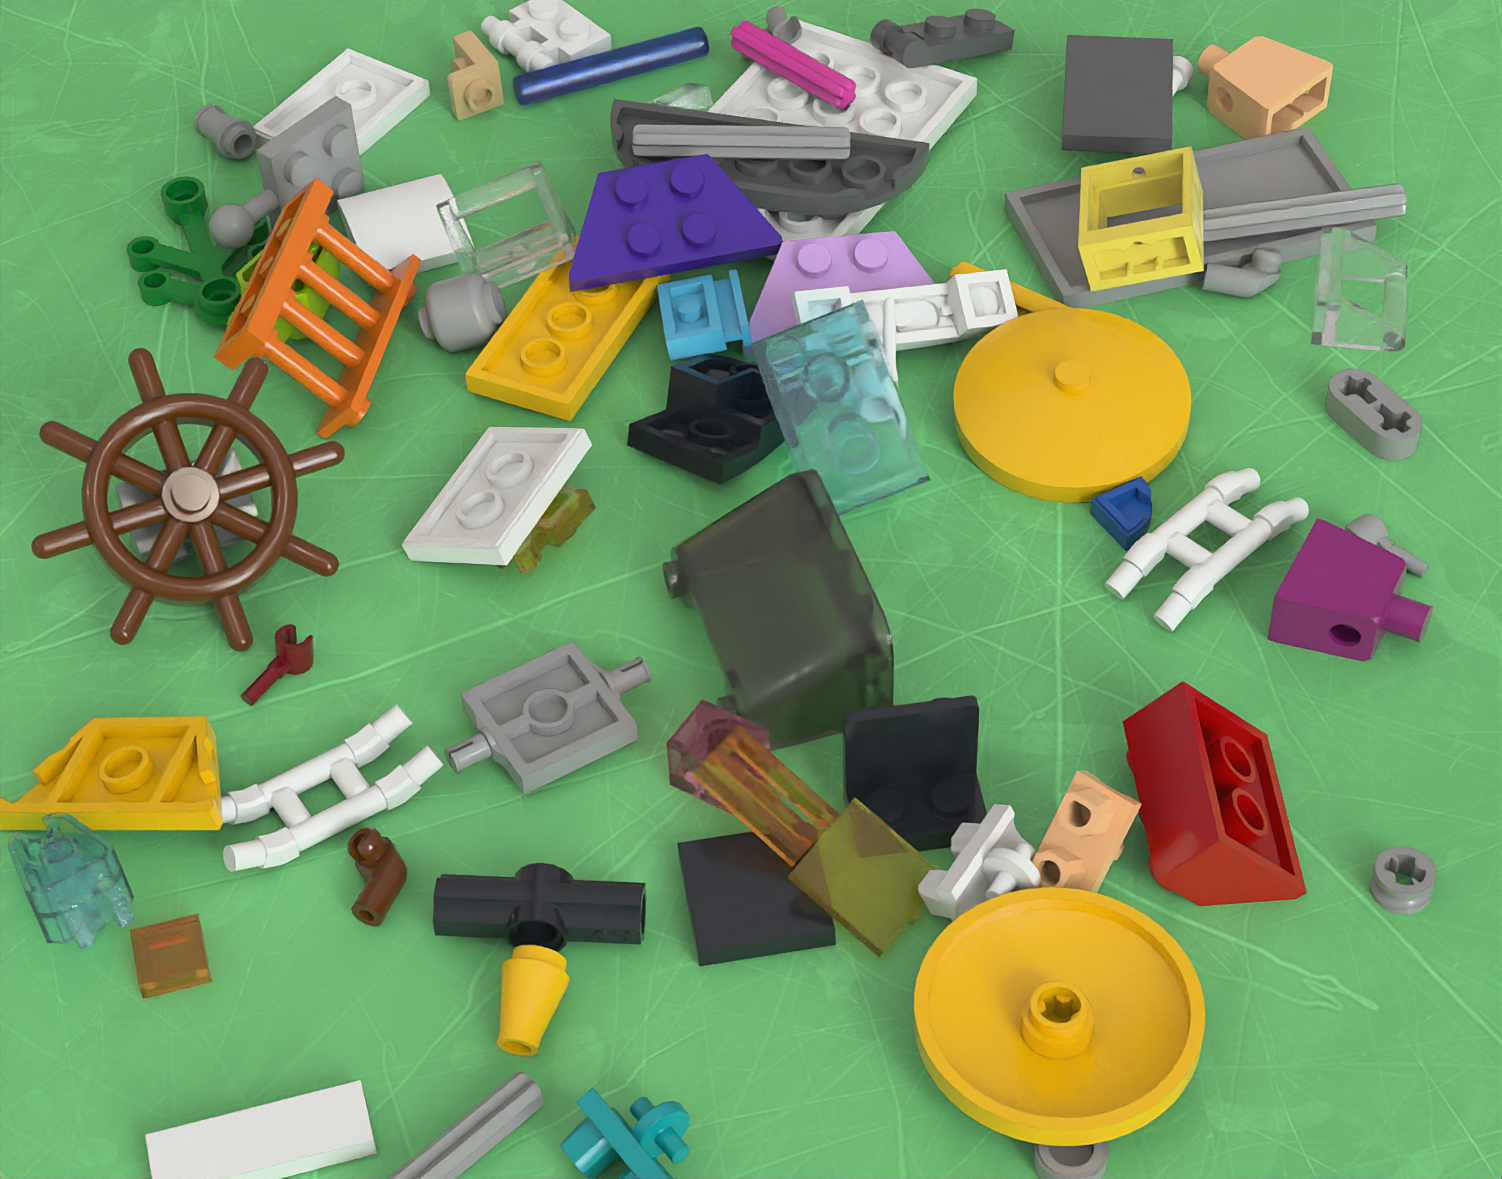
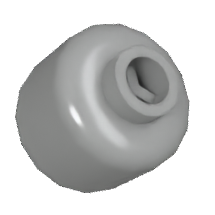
[418,272,507,354]

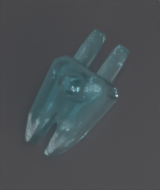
[7,814,136,950]

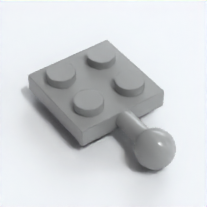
[209,96,365,249]

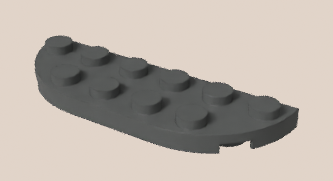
[610,99,930,219]

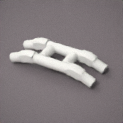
[1104,468,1309,632]
[221,703,445,872]

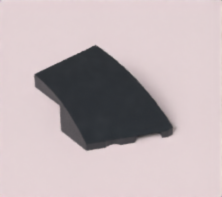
[627,353,831,485]

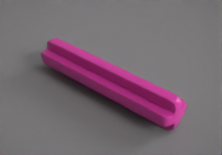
[730,21,856,109]

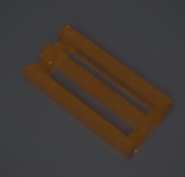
[692,724,840,867]

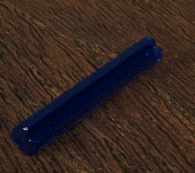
[513,27,709,106]

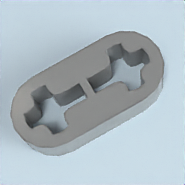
[1325,369,1422,461]

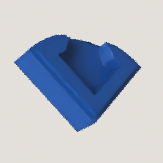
[1090,476,1152,551]

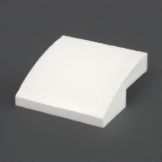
[337,174,474,286]

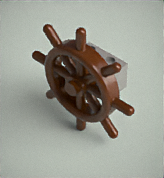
[31,348,345,652]

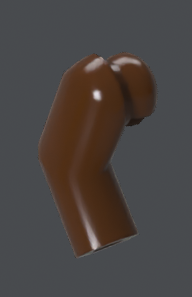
[348,827,407,926]

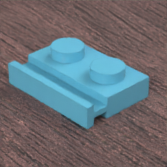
[657,269,752,361]

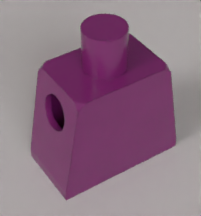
[1268,518,1433,661]

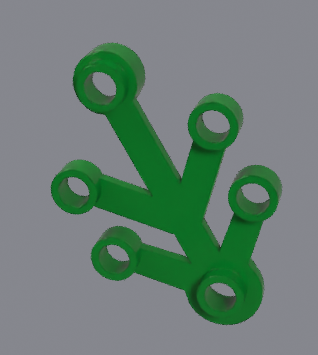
[127,176,269,327]

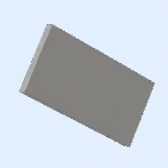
[1004,127,1377,308]

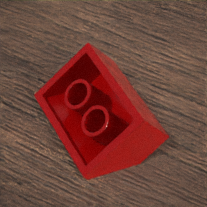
[1122,681,1307,906]

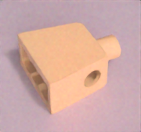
[1197,36,1333,140]

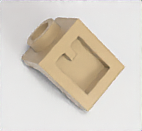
[447,30,504,120]

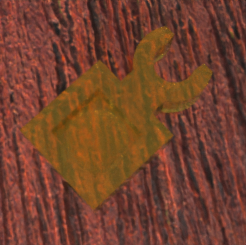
[497,485,596,574]

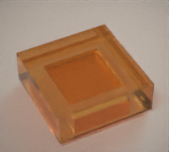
[130,914,212,999]

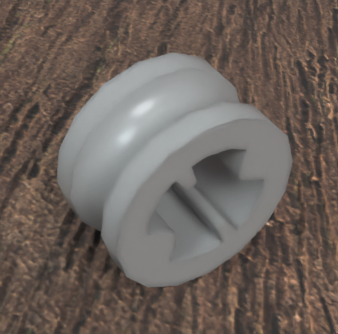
[1370,846,1436,915]

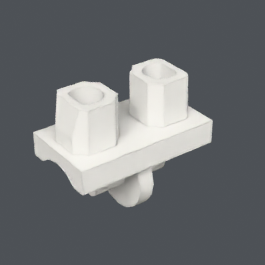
[918,804,1042,922]

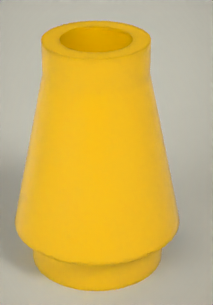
[496,945,570,1057]

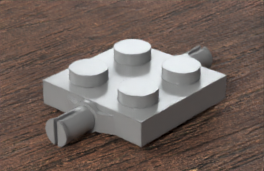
[444,641,651,795]

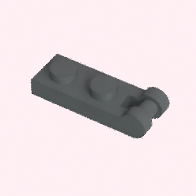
[870,9,1015,68]

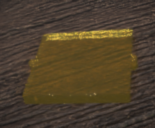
[787,797,939,957]

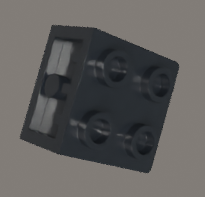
[843,695,987,860]

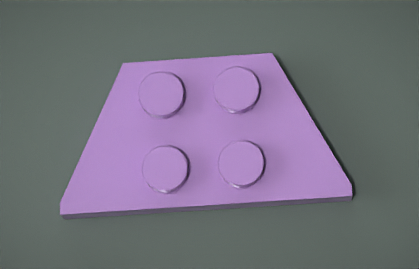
[742,231,935,357]

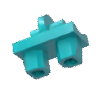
[560,1087,690,1179]

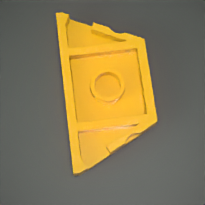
[0,716,223,831]

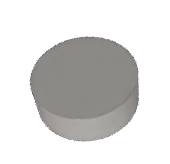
[1033,1141,1108,1179]

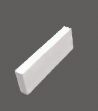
[145,1080,377,1179]

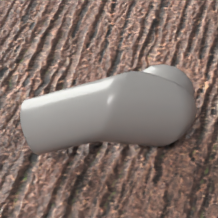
[1201,246,1282,298]

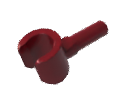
[241,624,314,706]

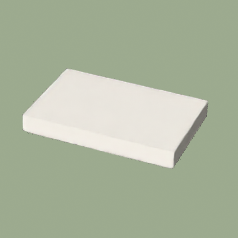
[253,49,430,156]
[402,427,592,565]

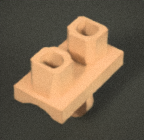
[1032,770,1142,893]

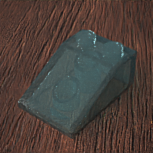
[751,299,931,524]

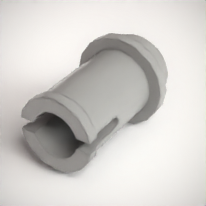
[194,104,257,160]

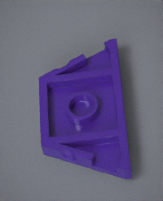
[569,154,783,292]

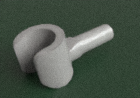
[740,7,802,61]
[1345,514,1429,578]

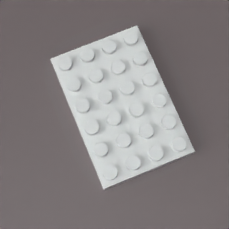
[708,20,977,260]

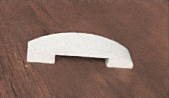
[791,269,1018,354]

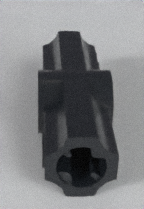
[433,863,647,952]

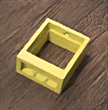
[1078,146,1204,292]

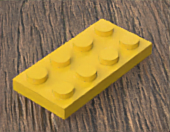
[465,234,671,422]

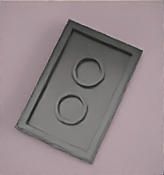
[1062,35,1173,154]

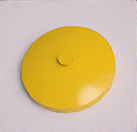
[953,308,1191,503]
[914,887,1205,1146]

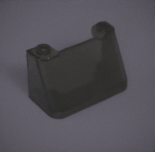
[662,469,894,758]

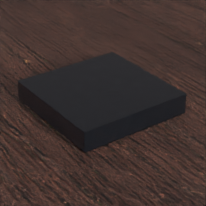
[677,823,836,966]

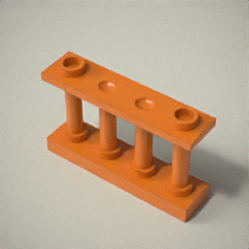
[214,178,422,440]

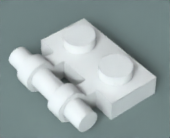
[481,0,612,80]

